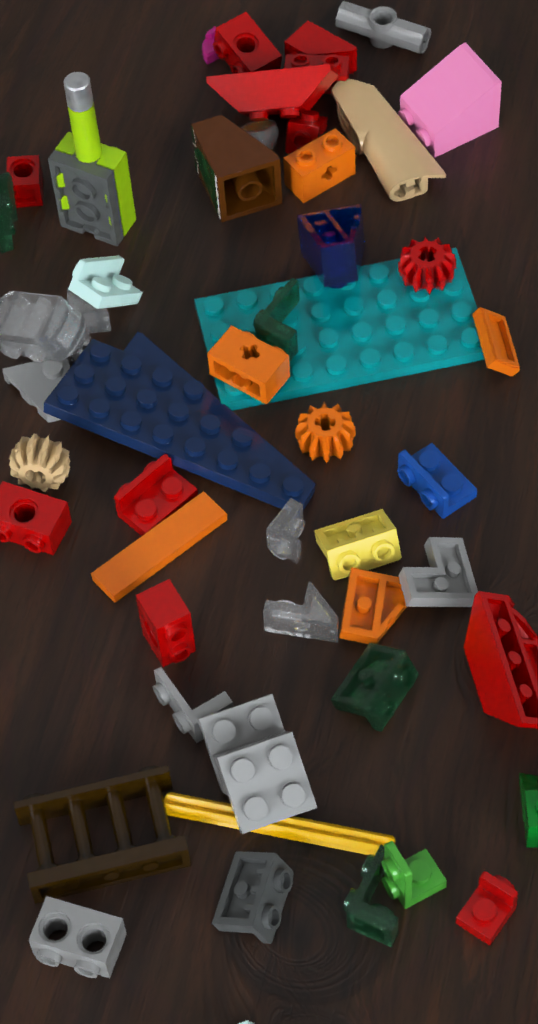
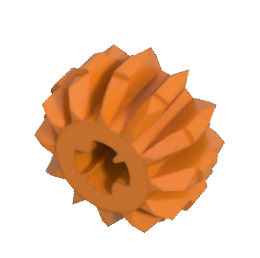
[295,402,356,463]

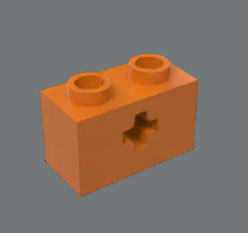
[283,128,356,203]
[207,325,290,405]

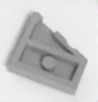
[2,354,70,423]

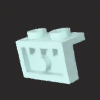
[68,255,143,309]

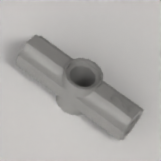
[335,1,431,54]

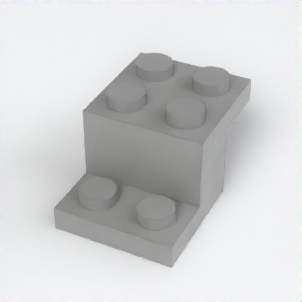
[197,694,318,834]

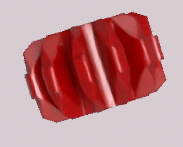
[398,236,456,295]

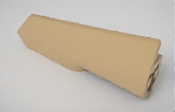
[331,78,446,202]

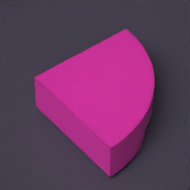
[202,27,220,65]

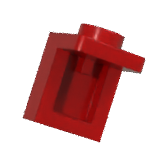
[285,110,328,154]

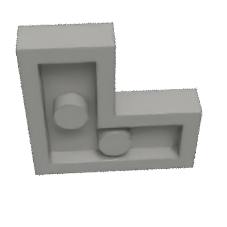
[398,537,478,607]

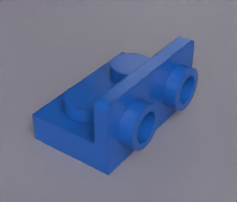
[397,443,477,519]

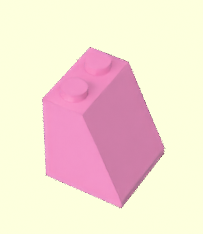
[398,42,502,158]

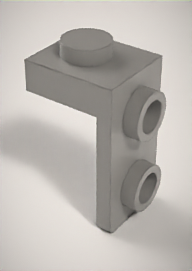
[153,667,234,743]

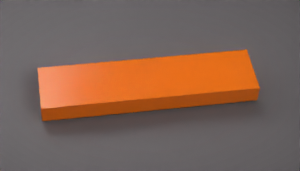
[91,491,227,603]

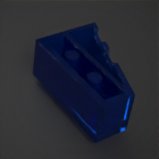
[297,204,365,288]

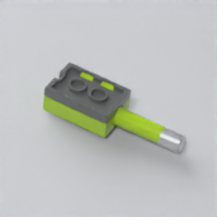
[48,72,136,247]

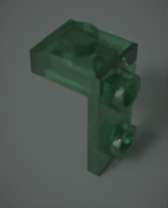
[253,278,300,361]

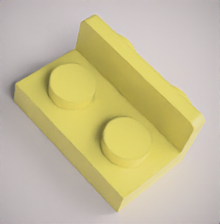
[314,509,402,581]

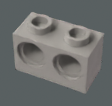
[28,896,127,978]

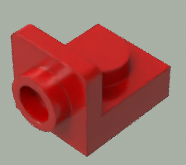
[455,871,518,946]

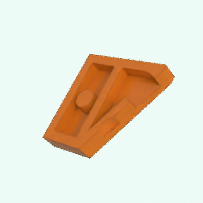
[339,567,407,646]

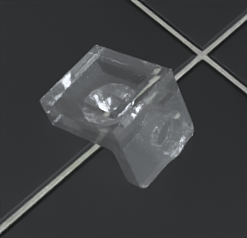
[266,498,305,564]

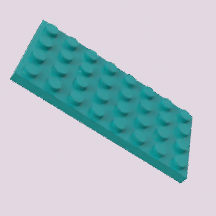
[194,247,485,411]

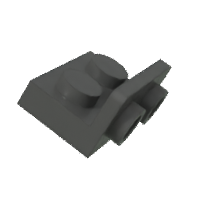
[212,851,294,944]

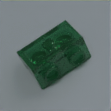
[0,172,18,254]
[331,643,419,731]

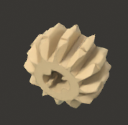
[9,433,70,492]

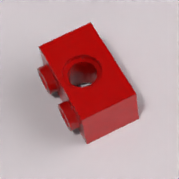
[213,12,282,74]
[0,481,72,556]
[135,579,196,667]

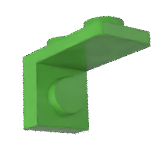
[381,841,447,909]

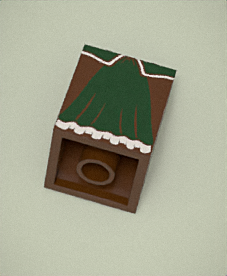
[191,115,283,223]

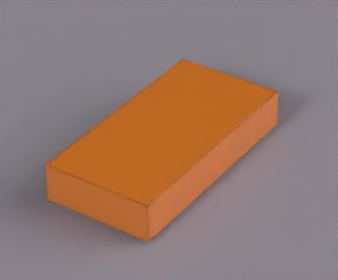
[472,307,520,377]

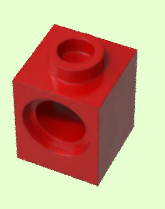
[6,155,43,208]

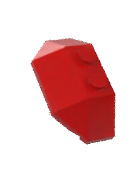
[206,64,339,121]
[463,591,538,729]

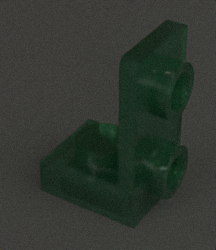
[343,844,398,947]

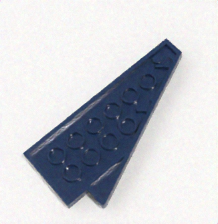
[44,332,316,516]

